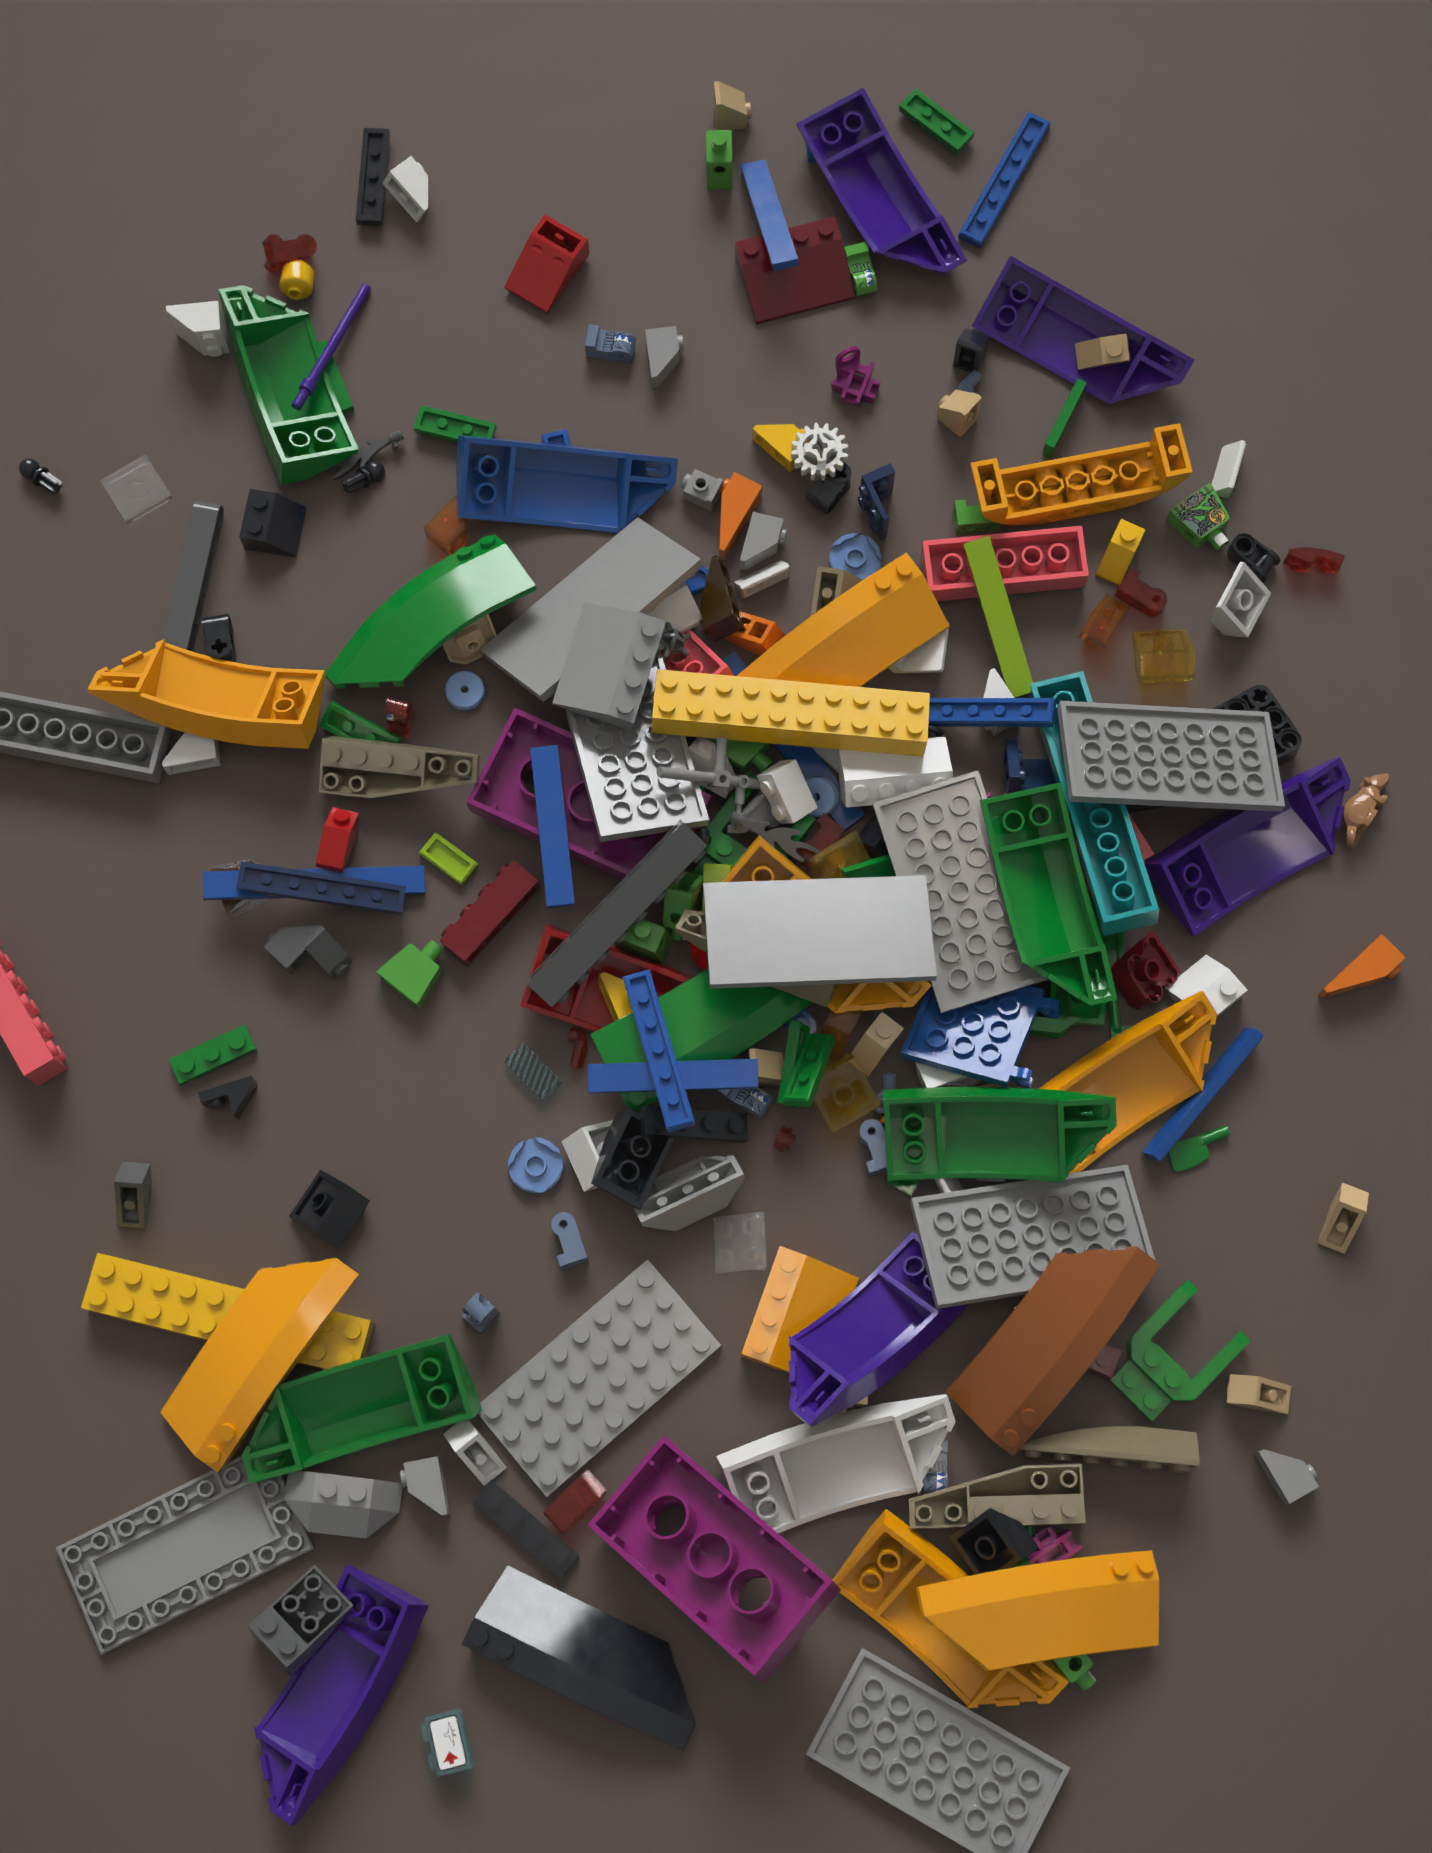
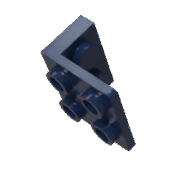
[857,463,895,540]
[1003,739,1056,794]

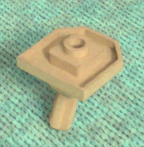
[443,614,497,665]

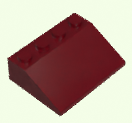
[735,216,855,324]

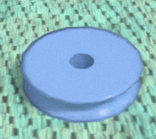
[445,670,485,711]
[806,776,838,817]

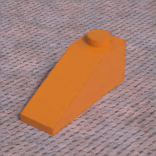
[719,472,762,561]
[724,611,786,656]
[1318,934,1406,998]

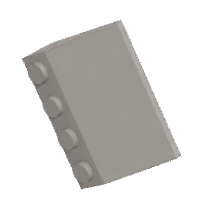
[552,602,666,730]

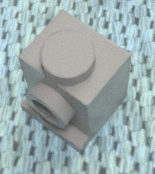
[681,469,723,512]

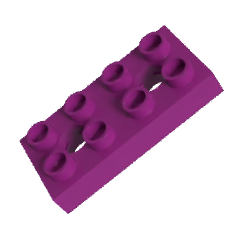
[466,707,712,900]
[588,1435,841,1683]

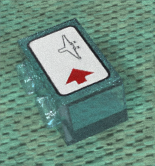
[421,1707,475,1777]

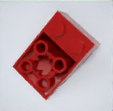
[504,214,590,314]

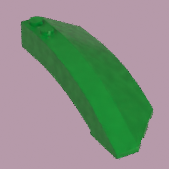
[219,285,359,484]
[325,534,537,688]
[980,782,1117,1006]
[591,968,813,1112]
[883,1087,1117,1183]
[242,1334,482,1483]

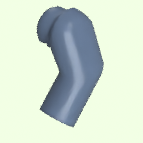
[957,370,982,393]
[872,1073,897,1114]

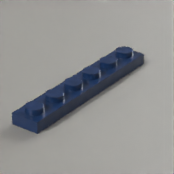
[236,861,406,915]

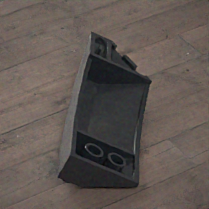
[461,1565,696,1751]

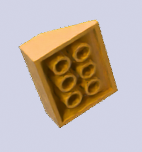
[741,1246,859,1374]

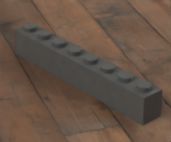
[526,819,707,1007]

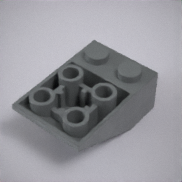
[248,1564,354,1676]

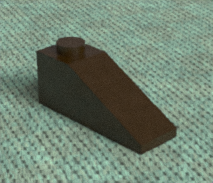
[699,555,745,642]

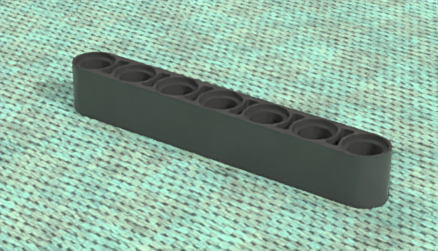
[162,501,224,652]

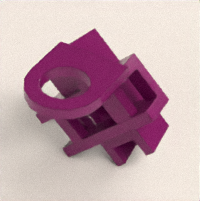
[831,346,881,407]
[1027,1525,1082,1565]

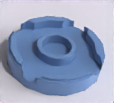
[829,533,882,580]
[508,1138,564,1194]

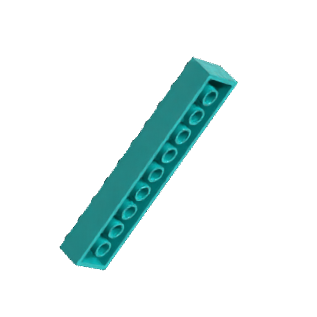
[1030,671,1159,936]

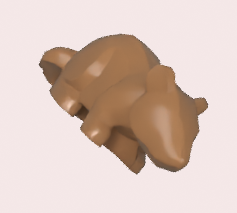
[1342,773,1389,849]

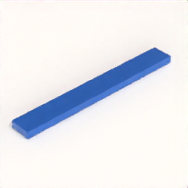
[723,651,865,833]
[202,866,425,901]

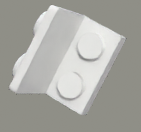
[888,621,949,674]

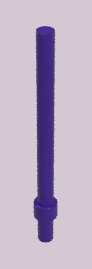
[291,284,371,411]

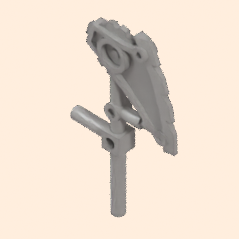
[657,738,779,833]

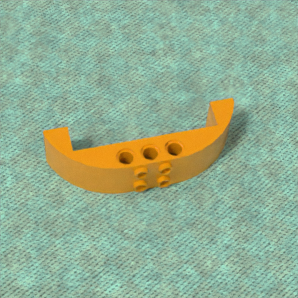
[970,423,1193,525]

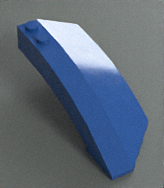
[456,435,678,533]

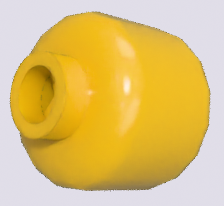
[279,260,315,300]

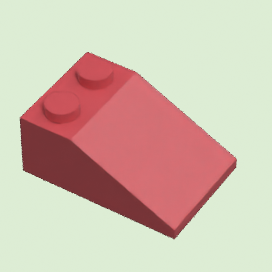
[661,630,734,676]

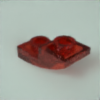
[1283,547,1345,575]
[543,1470,607,1534]

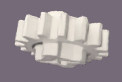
[791,423,848,481]

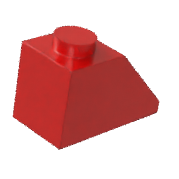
[316,807,359,873]

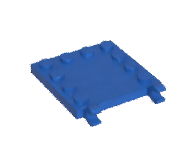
[901,983,1061,1088]

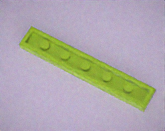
[963,536,1033,698]

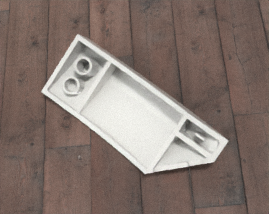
[716,1394,956,1533]

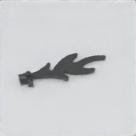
[315,429,404,480]
[729,812,824,862]

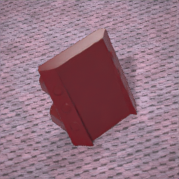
[1110,931,1181,1010]

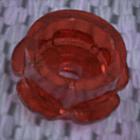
[773,1126,796,1153]

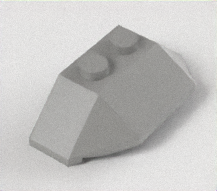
[633,1155,745,1231]
[284,1471,403,1539]

